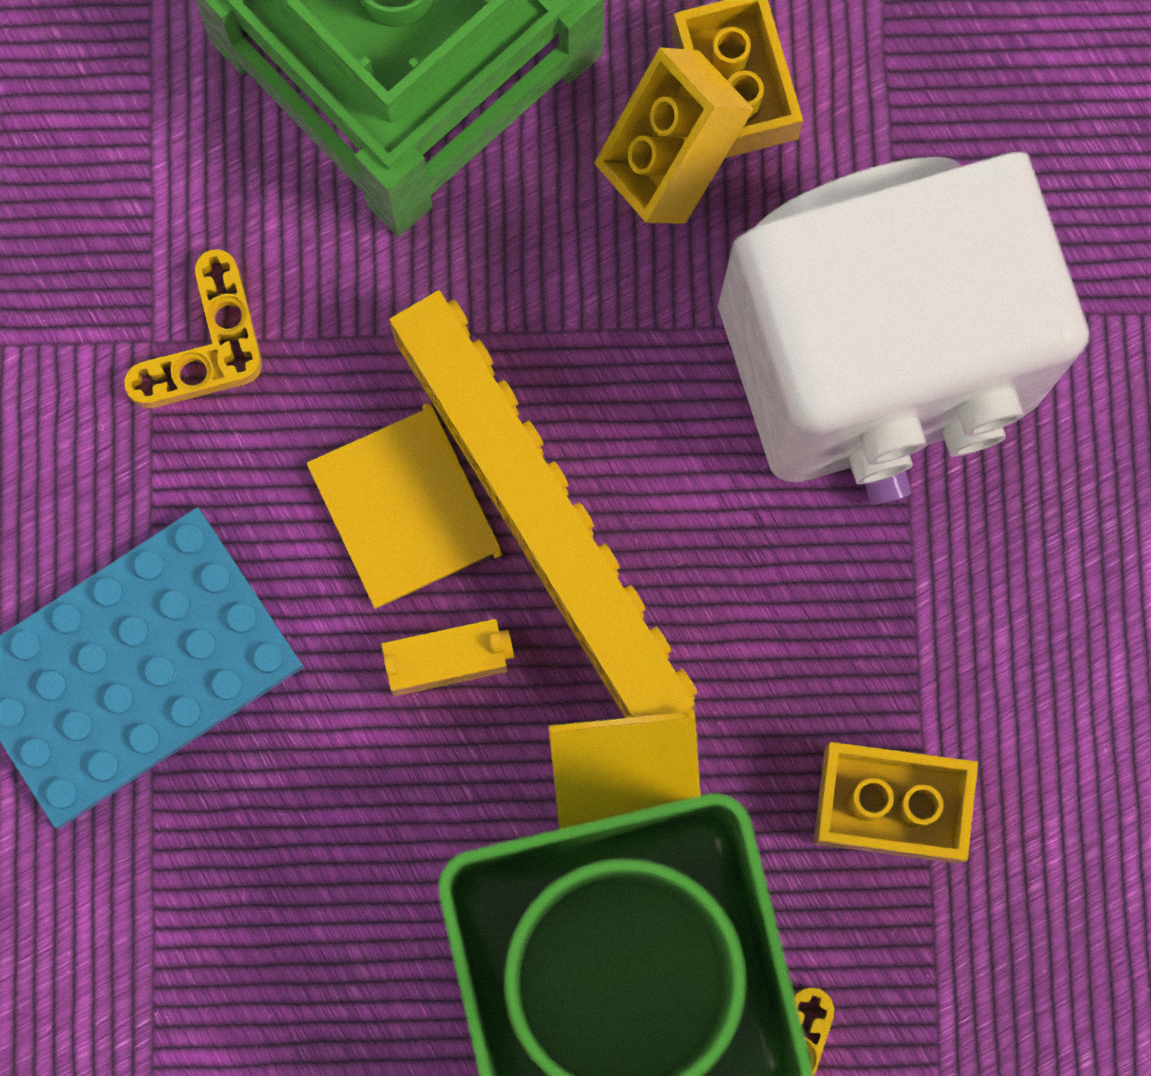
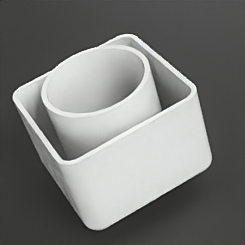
[718,152,1089,484]

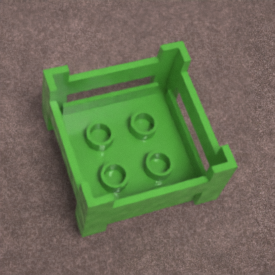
[195,0,604,238]

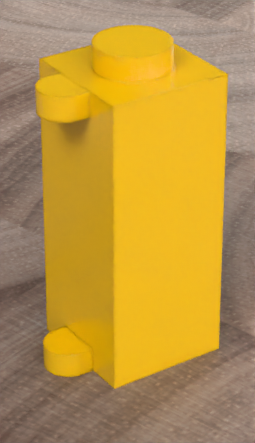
[381,619,514,697]

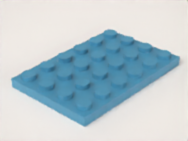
[0,507,304,829]

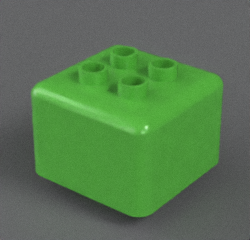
[439,794,812,1076]

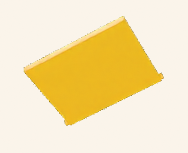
[306,403,503,609]
[549,708,701,830]

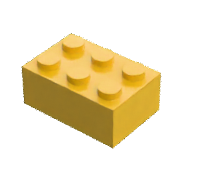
[672,0,803,158]
[594,47,754,224]
[813,742,978,864]

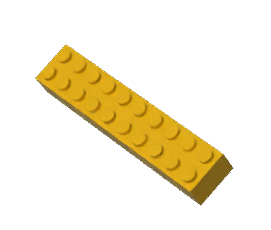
[389,290,698,718]

